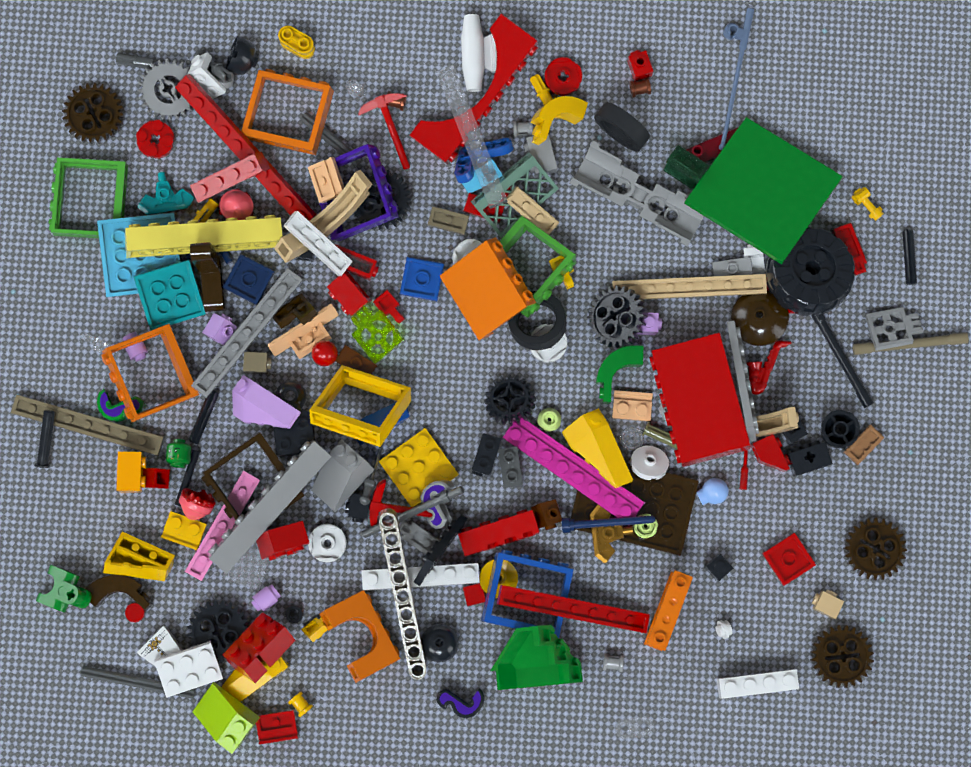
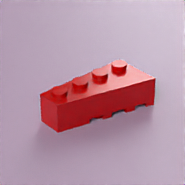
[458,509,539,557]

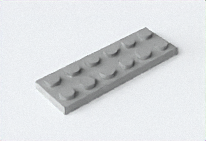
[727,321,759,442]

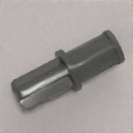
[116,52,154,70]

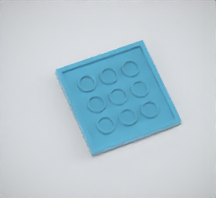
[97,213,180,297]

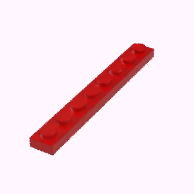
[497,585,650,634]

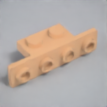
[268,304,339,359]

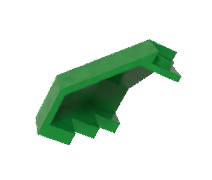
[490,625,583,690]

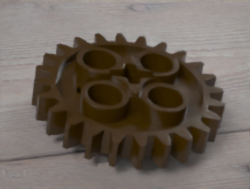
[62,83,125,145]
[843,518,907,581]
[810,625,874,688]

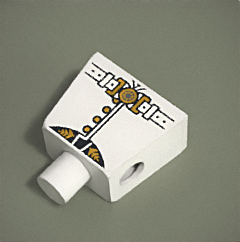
[137,626,183,667]

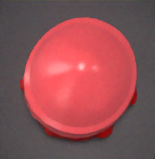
[219,188,254,220]
[179,488,216,520]

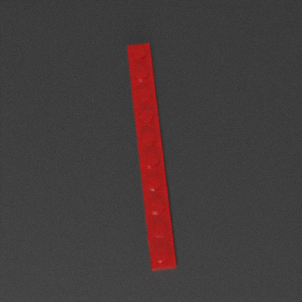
[175,74,317,221]

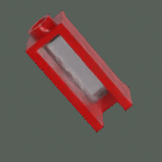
[334,244,379,281]

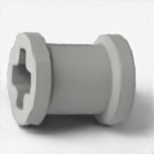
[513,120,533,138]
[603,653,624,672]

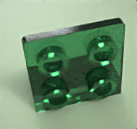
[663,145,710,190]

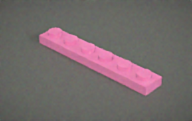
[185,471,260,581]

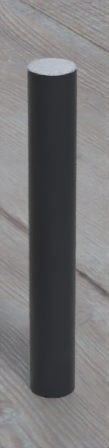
[175,450,200,506]

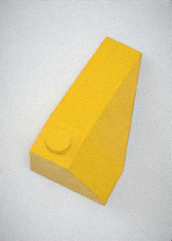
[562,408,633,488]
[221,655,290,702]

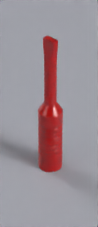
[739,450,749,490]

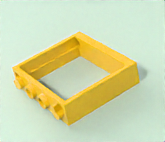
[309,365,411,447]

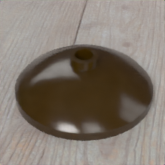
[731,290,789,346]

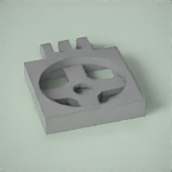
[865,307,923,351]

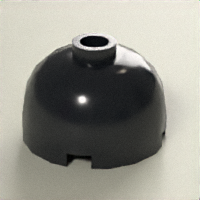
[225,36,258,75]
[821,410,860,449]
[421,624,459,663]

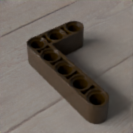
[190,242,225,312]

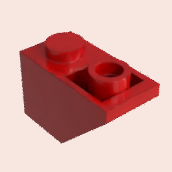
[750,434,791,472]

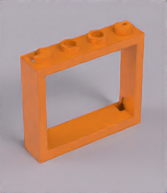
[241,69,334,155]
[101,324,199,422]

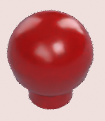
[311,340,338,366]

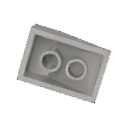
[311,439,374,512]

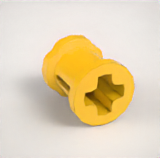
[288,692,313,717]

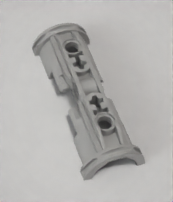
[569,141,704,247]

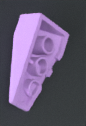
[232,375,301,429]

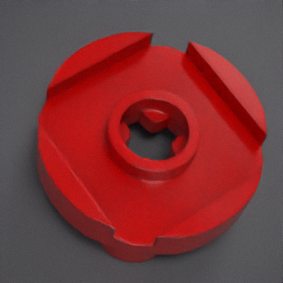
[544,57,582,96]
[136,120,175,159]

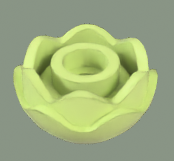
[537,408,561,432]
[633,514,658,538]

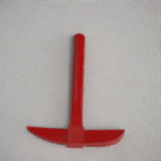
[358,93,410,170]
[369,479,433,527]

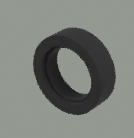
[594,102,650,152]
[508,291,567,350]

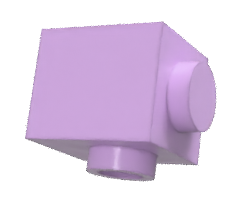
[637,312,662,335]
[202,313,237,345]

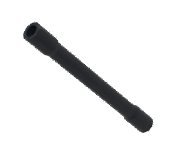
[811,314,874,408]

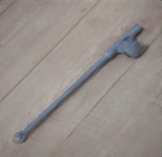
[719,8,754,150]

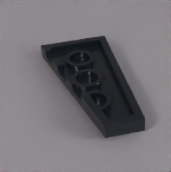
[413,514,468,586]

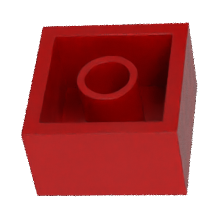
[256,521,310,561]

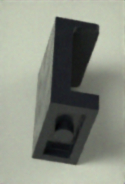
[471,433,502,479]

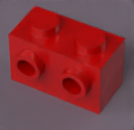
[327,271,372,316]

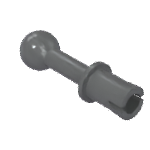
[194,50,233,83]

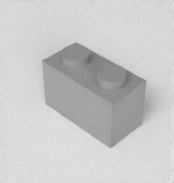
[523,134,558,178]

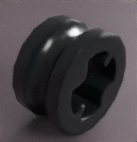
[285,606,303,623]

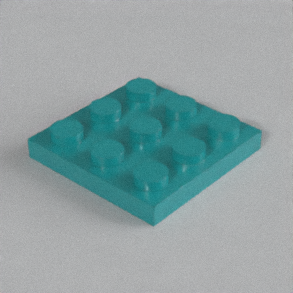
[133,259,206,331]

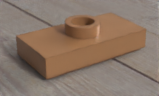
[843,424,884,465]

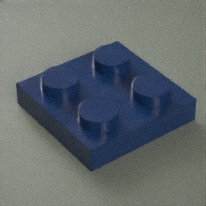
[223,254,275,306]

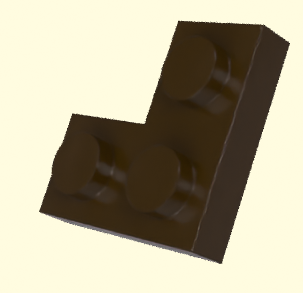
[273,293,319,329]

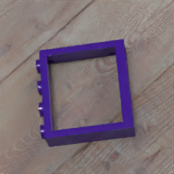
[320,144,399,241]

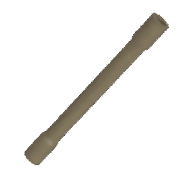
[852,332,969,355]

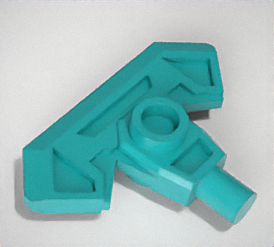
[137,172,194,215]

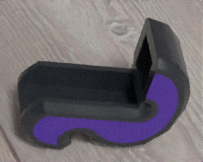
[436,687,484,719]

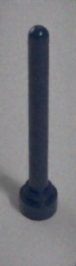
[562,516,655,533]

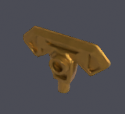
[590,505,633,563]

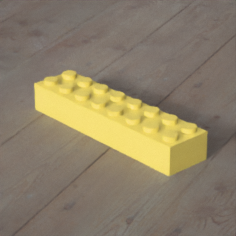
[124,215,283,258]

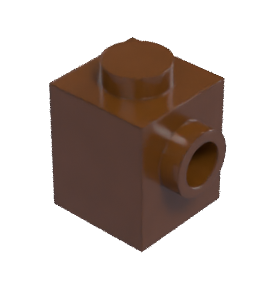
[531,499,562,531]

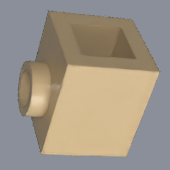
[812,590,844,619]

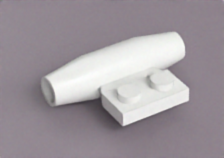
[461,14,497,92]

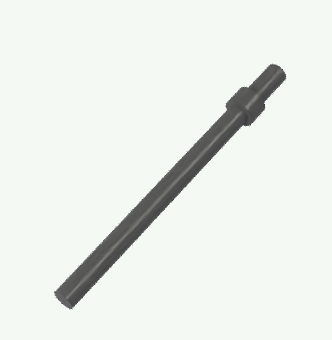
[362,486,464,538]

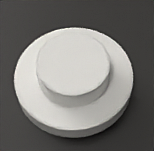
[715,620,732,639]

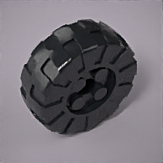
[765,227,855,317]

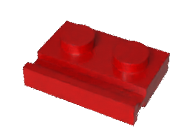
[256,710,298,745]

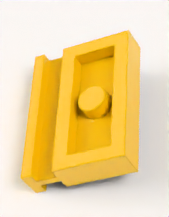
[161,511,207,550]

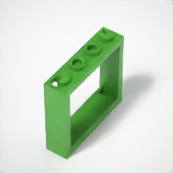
[49,157,128,238]
[500,216,576,318]

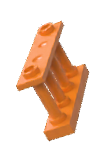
[644,570,693,651]

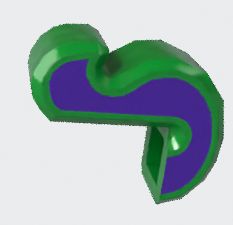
[97,389,146,422]

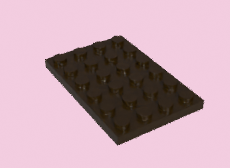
[571,462,699,556]

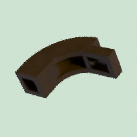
[85,575,153,610]

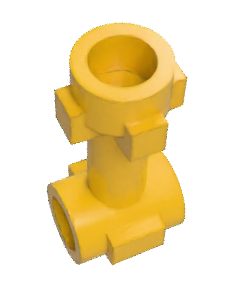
[852,187,884,221]

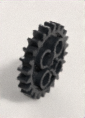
[354,170,412,231]
[587,285,647,348]
[187,600,249,663]

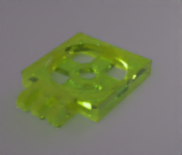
[351,306,405,364]

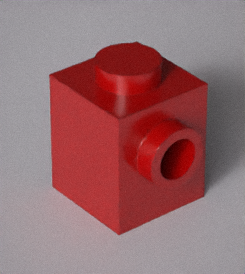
[627,50,654,82]
[143,468,170,489]

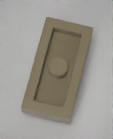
[428,206,469,235]

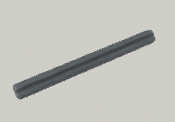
[81,666,195,699]

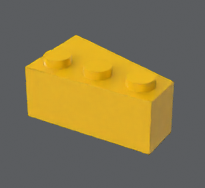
[103,532,175,581]

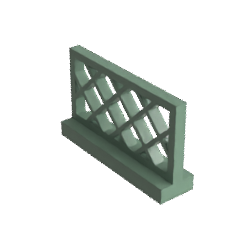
[471,152,559,237]

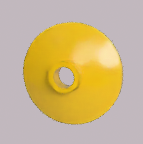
[479,560,518,598]

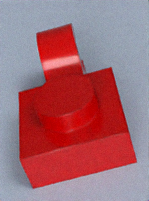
[373,290,405,324]

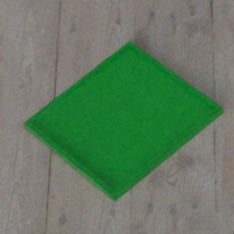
[684,117,843,264]

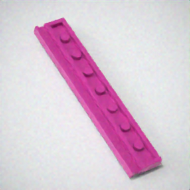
[502,418,645,526]

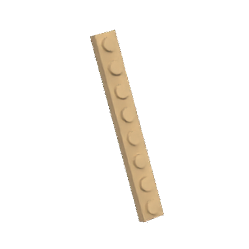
[612,274,767,301]

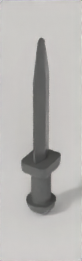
[359,444,383,505]

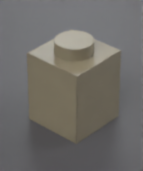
[243,352,272,374]

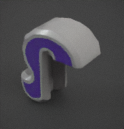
[421,480,455,529]

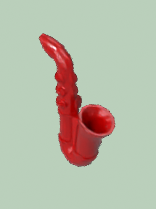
[746,340,791,395]

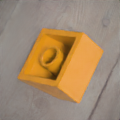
[116,451,147,493]

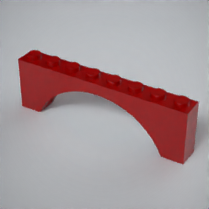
[410,14,538,164]

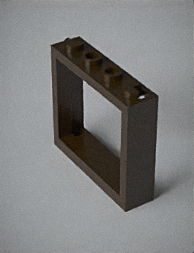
[201,432,304,526]

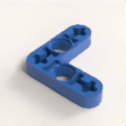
[454,138,514,184]

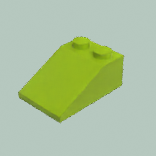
[193,682,260,754]

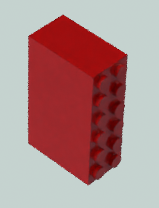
[649,332,750,467]

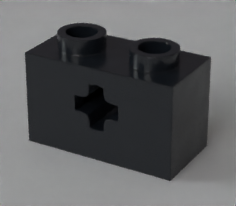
[787,440,833,477]

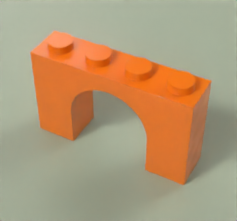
[320,590,400,683]

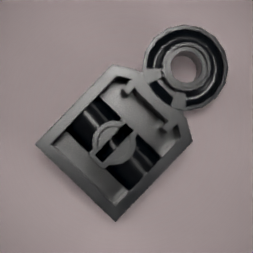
[274,381,315,457]

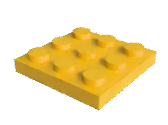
[379,428,459,507]

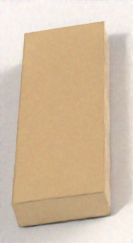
[504,186,559,235]

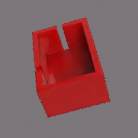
[223,612,296,684]

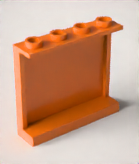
[440,237,536,340]

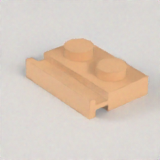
[308,157,344,203]
[612,390,653,422]

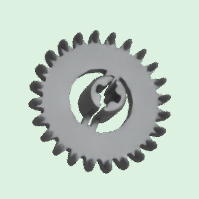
[137,58,192,121]

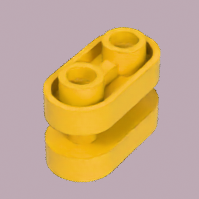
[278,26,315,59]

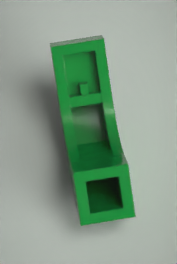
[595,346,644,404]

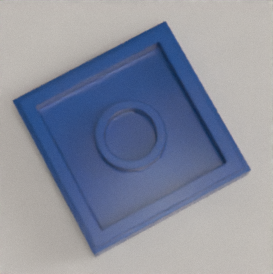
[400,257,444,302]

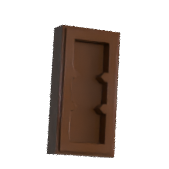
[335,345,378,375]

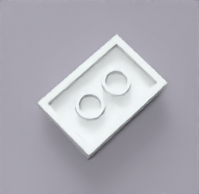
[154,641,223,698]

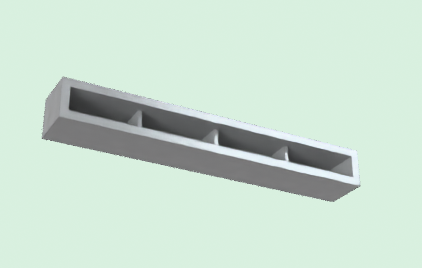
[208,440,331,574]

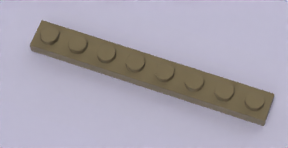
[11,395,164,456]

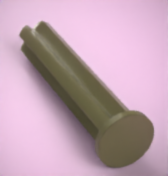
[642,421,678,449]

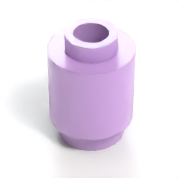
[122,332,148,362]
[251,584,281,612]

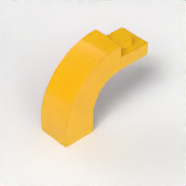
[530,96,588,145]

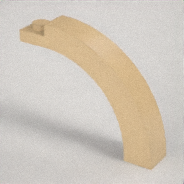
[274,170,372,263]
[743,407,799,437]

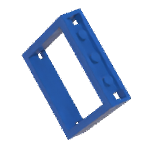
[481,550,574,638]

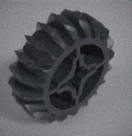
[484,375,536,426]

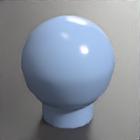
[697,478,729,505]

